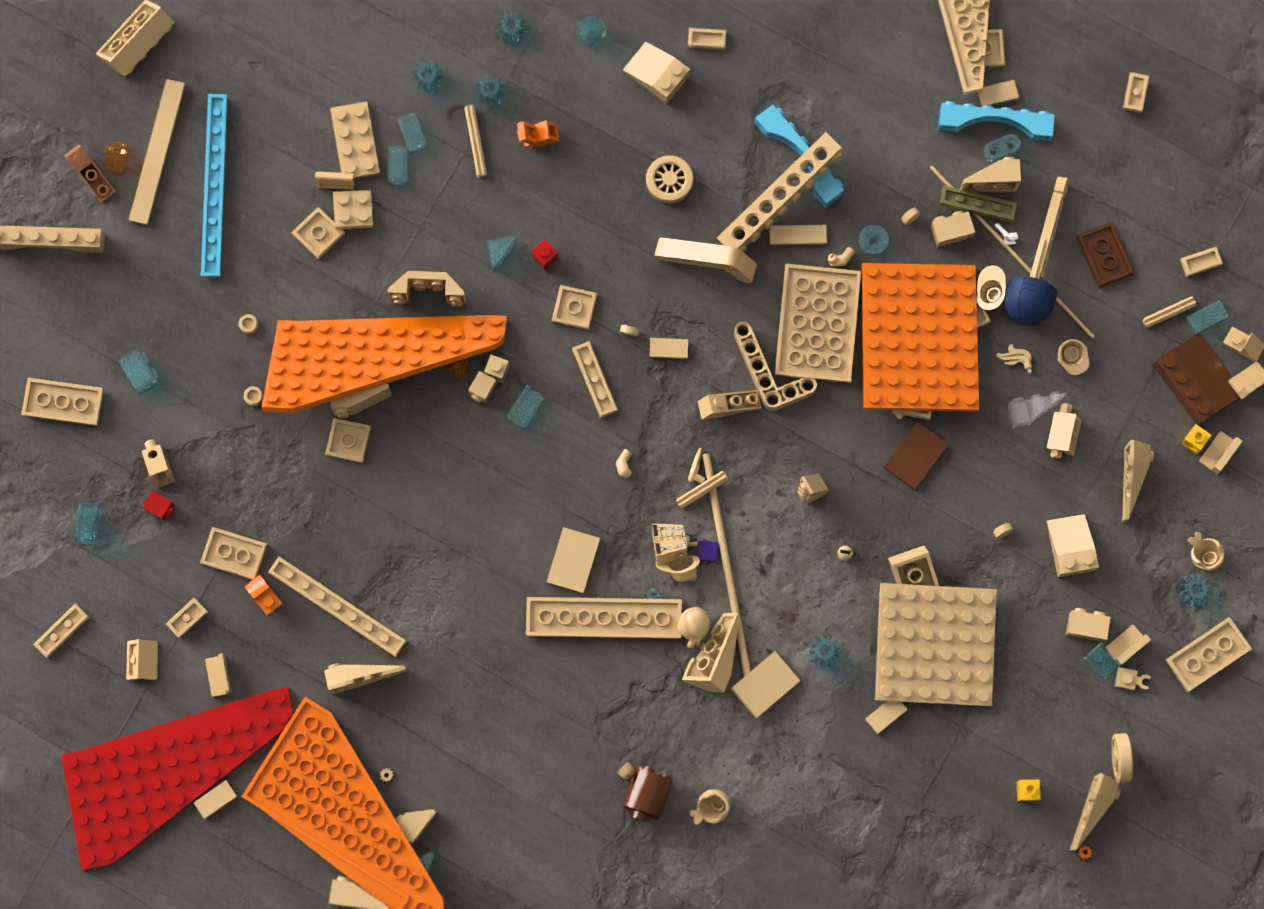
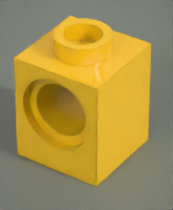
[1181,424,1211,455]
[1017,780,1040,802]

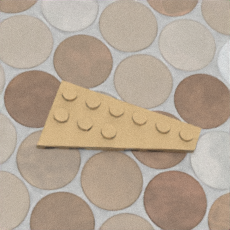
[938,0,990,95]

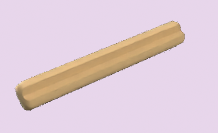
[464,105,487,177]

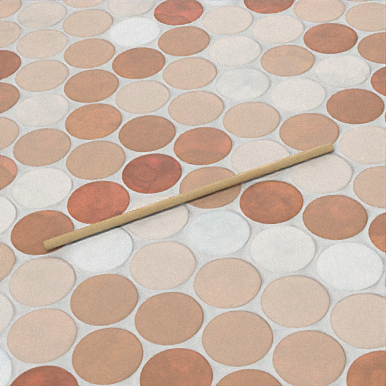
[702,453,751,677]

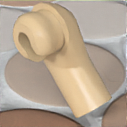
[828,247,855,267]
[616,449,632,478]

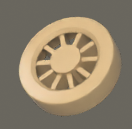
[646,156,693,204]
[1111,733,1133,783]

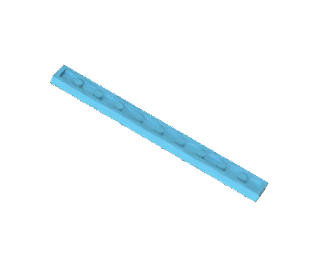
[201,94,228,278]

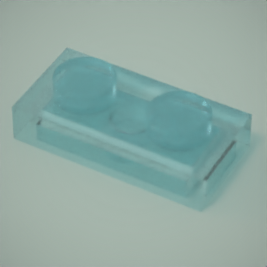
[397,112,428,154]
[388,146,408,185]
[1185,300,1229,335]

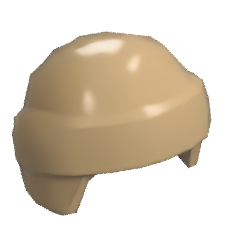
[1188,532,1224,571]
[677,607,710,648]
[690,789,731,825]

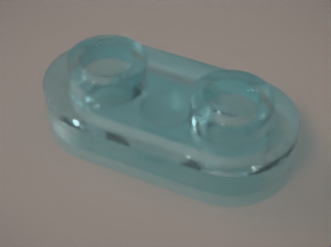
[984,134,1020,161]

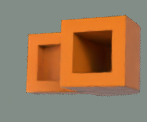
[517,121,560,148]
[245,575,283,616]

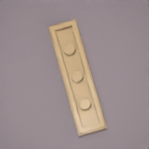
[572,341,618,418]

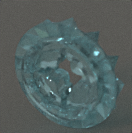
[859,225,889,255]

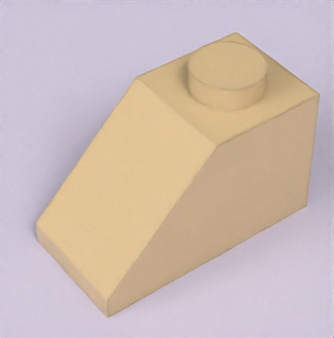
[396,809,437,844]

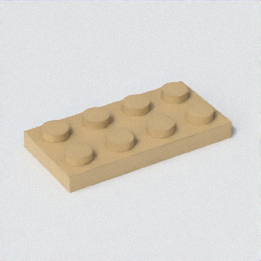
[330,101,380,179]
[21,378,104,426]
[1165,617,1252,693]

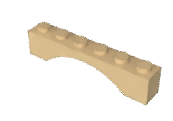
[0,226,105,253]

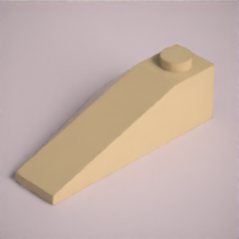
[1122,440,1154,523]
[682,613,740,693]
[324,663,407,695]
[1070,773,1121,852]

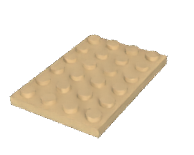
[774,264,861,383]

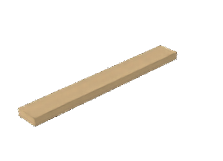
[129,79,186,226]
[268,557,407,657]

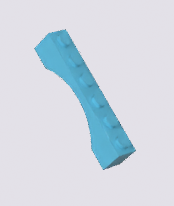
[938,102,1054,142]
[755,105,844,208]

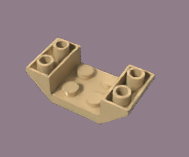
[388,271,467,307]

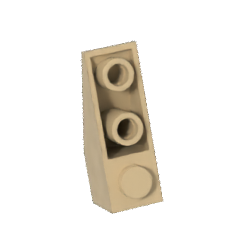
[698,390,761,420]
[797,473,829,504]

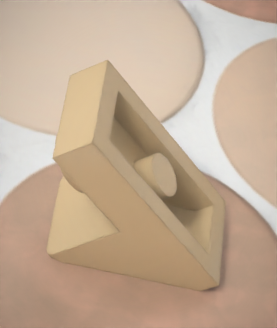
[1222,327,1264,362]

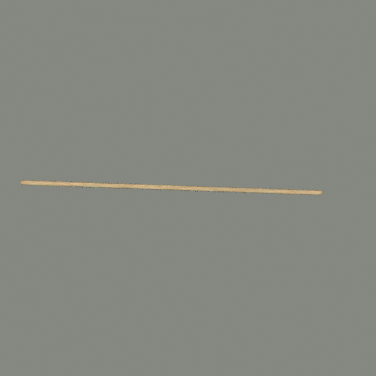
[930,166,1095,339]

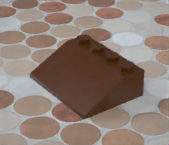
[1153,333,1240,426]

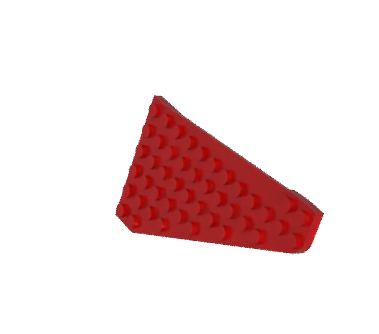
[61,687,293,871]

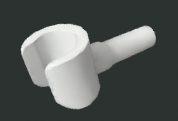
[995,223,1018,245]

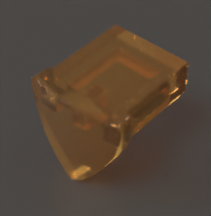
[105,142,128,173]
[445,358,468,378]

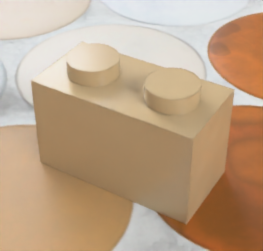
[931,211,975,247]
[1066,608,1110,642]

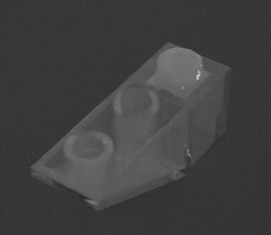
[1008,391,1067,428]

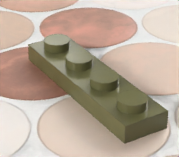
[939,186,1017,223]

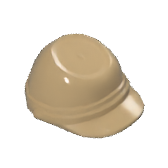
[1058,339,1089,375]

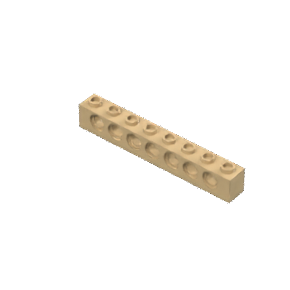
[717,132,843,252]

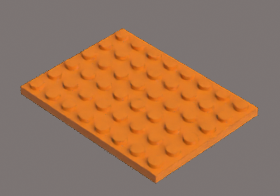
[862,263,979,412]

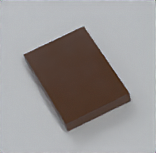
[1076,222,1134,288]
[884,422,949,491]

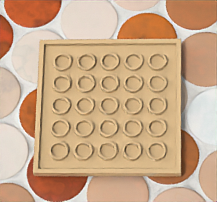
[875,583,997,706]

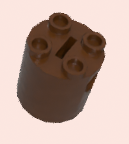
[623,766,672,823]

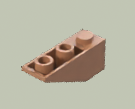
[64,144,116,203]

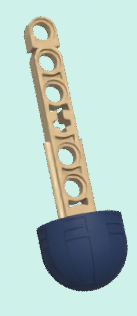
[1005,177,1068,326]

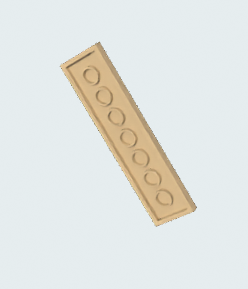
[526,597,682,639]

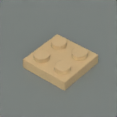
[333,190,373,230]

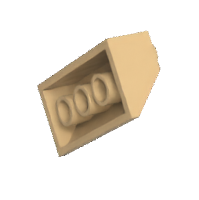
[96,0,175,76]

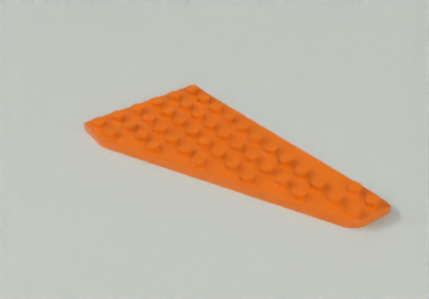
[262,315,507,413]
[242,697,445,909]

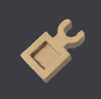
[1114,667,1151,691]

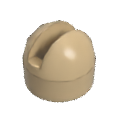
[837,545,853,562]
[618,762,634,779]

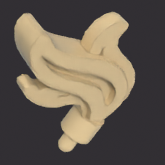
[996,344,1032,374]

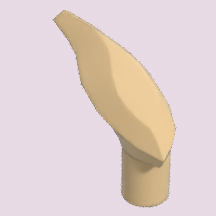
[688,448,705,484]

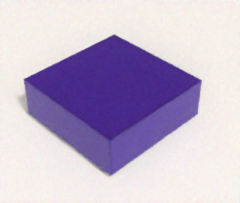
[697,541,718,562]

